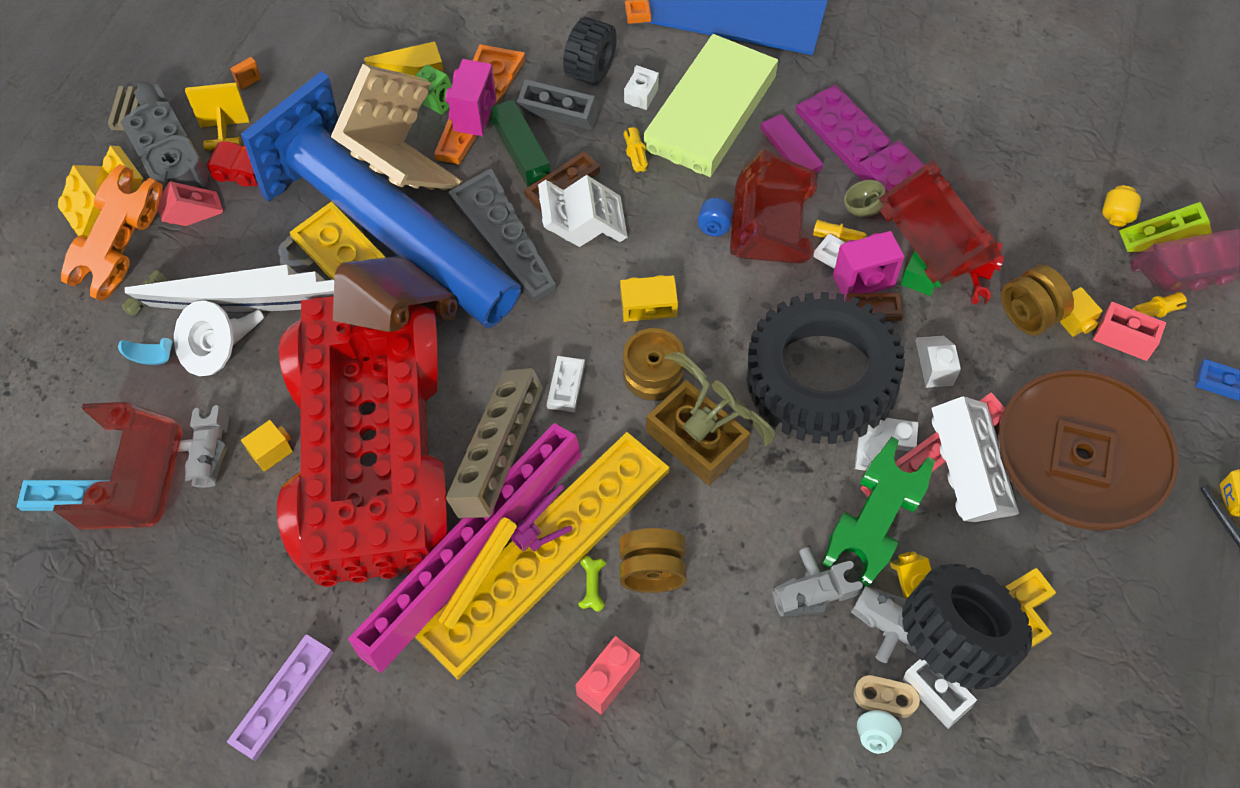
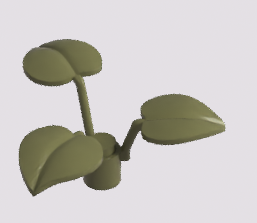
[665,352,775,446]

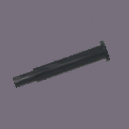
[1200,485,1240,548]

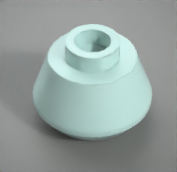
[857,710,902,754]

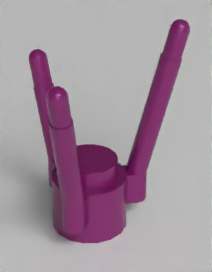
[510,484,573,552]

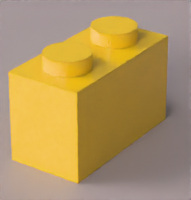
[620,275,678,322]

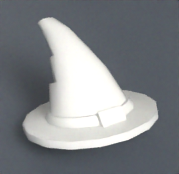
[174,300,264,376]

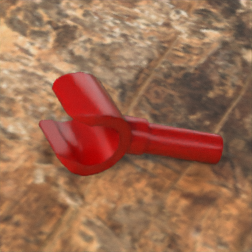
[970,272,991,305]

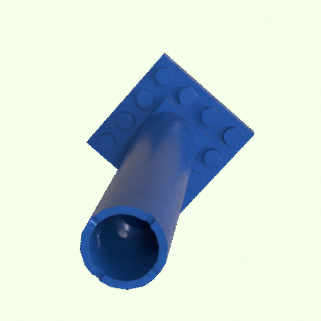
[241,71,521,328]

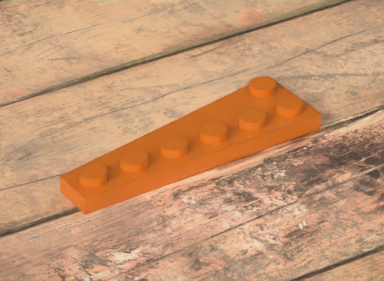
[434,44,526,165]

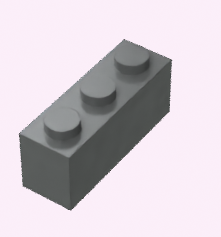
[517,79,600,131]

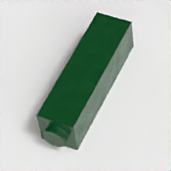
[490,99,550,187]

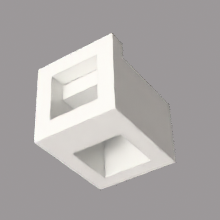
[624,65,659,110]

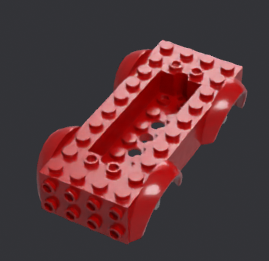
[277,296,447,587]

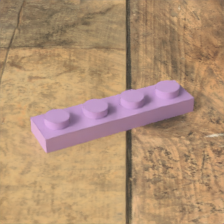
[227,634,333,762]

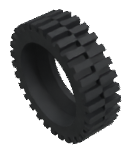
[747,292,905,444]

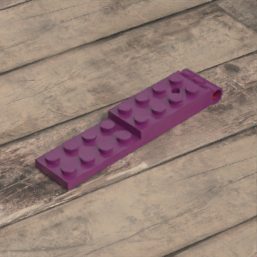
[795,84,980,257]

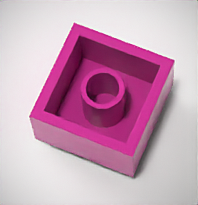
[446,59,497,136]
[833,231,904,300]

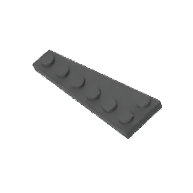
[448,168,556,303]

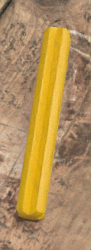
[438,517,517,629]

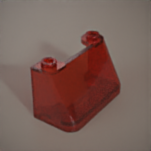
[730,149,817,264]
[878,160,1001,285]

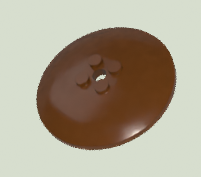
[998,370,1178,531]

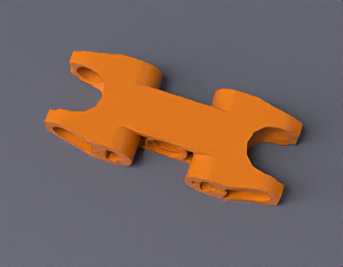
[61,164,163,301]

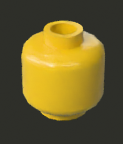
[1102,185,1141,227]

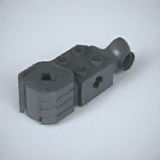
[121,81,210,192]

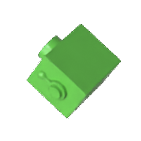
[415,64,452,115]

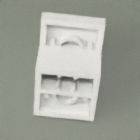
[538,175,628,247]

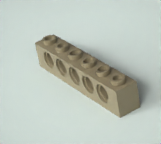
[446,368,543,518]

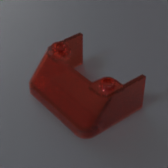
[53,402,182,529]

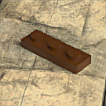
[524,151,600,212]

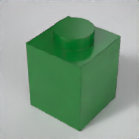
[901,250,947,296]

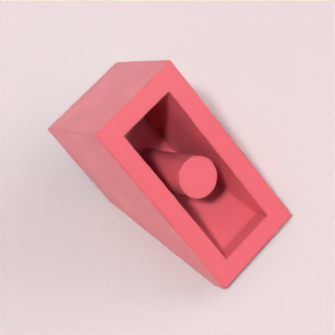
[158,181,223,226]

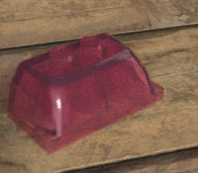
[1129,229,1240,292]

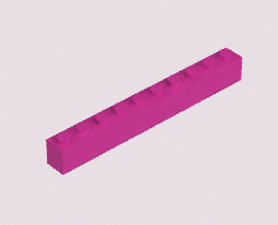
[348,423,582,673]

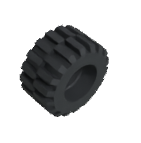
[563,16,617,86]

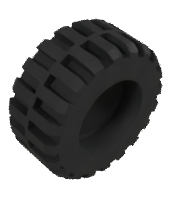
[902,564,1032,689]

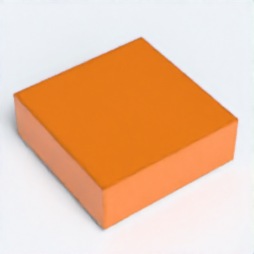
[625,0,651,24]
[230,57,262,90]

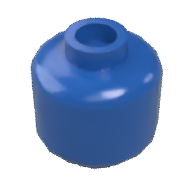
[697,198,734,237]

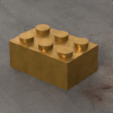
[646,380,751,486]

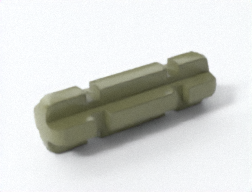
[122,270,167,316]

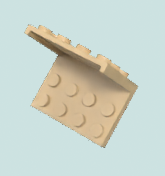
[331,64,463,191]

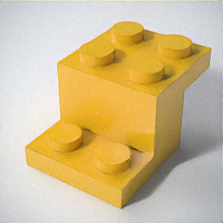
[58,146,143,237]

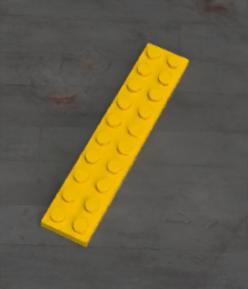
[415,432,669,680]

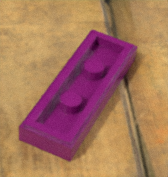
[760,114,823,180]

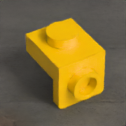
[890,551,931,599]

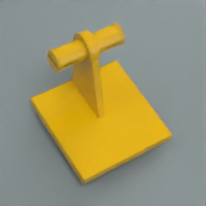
[185,82,250,151]

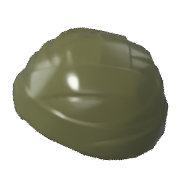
[844,180,887,218]

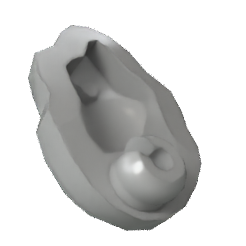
[278,236,314,270]

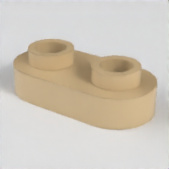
[854,675,920,718]

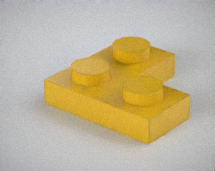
[1005,568,1056,648]

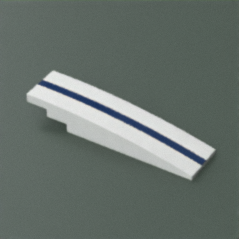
[125,265,334,312]

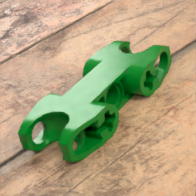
[821,436,936,589]

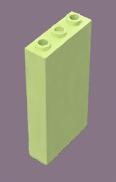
[644,34,778,177]

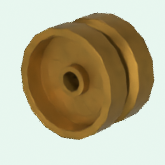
[1001,264,1074,336]
[623,328,685,401]
[619,528,687,593]

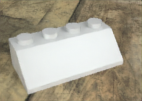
[932,396,1019,522]

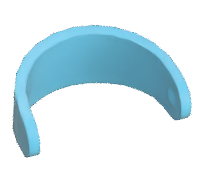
[118,338,173,365]

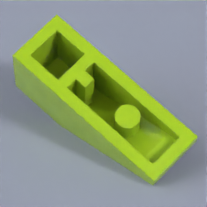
[1119,202,1214,252]

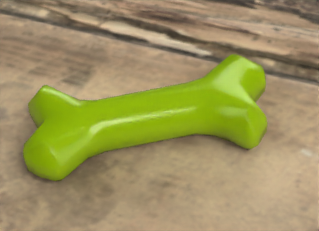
[578,556,606,612]

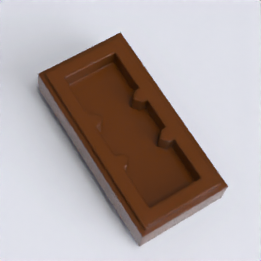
[845,293,903,321]

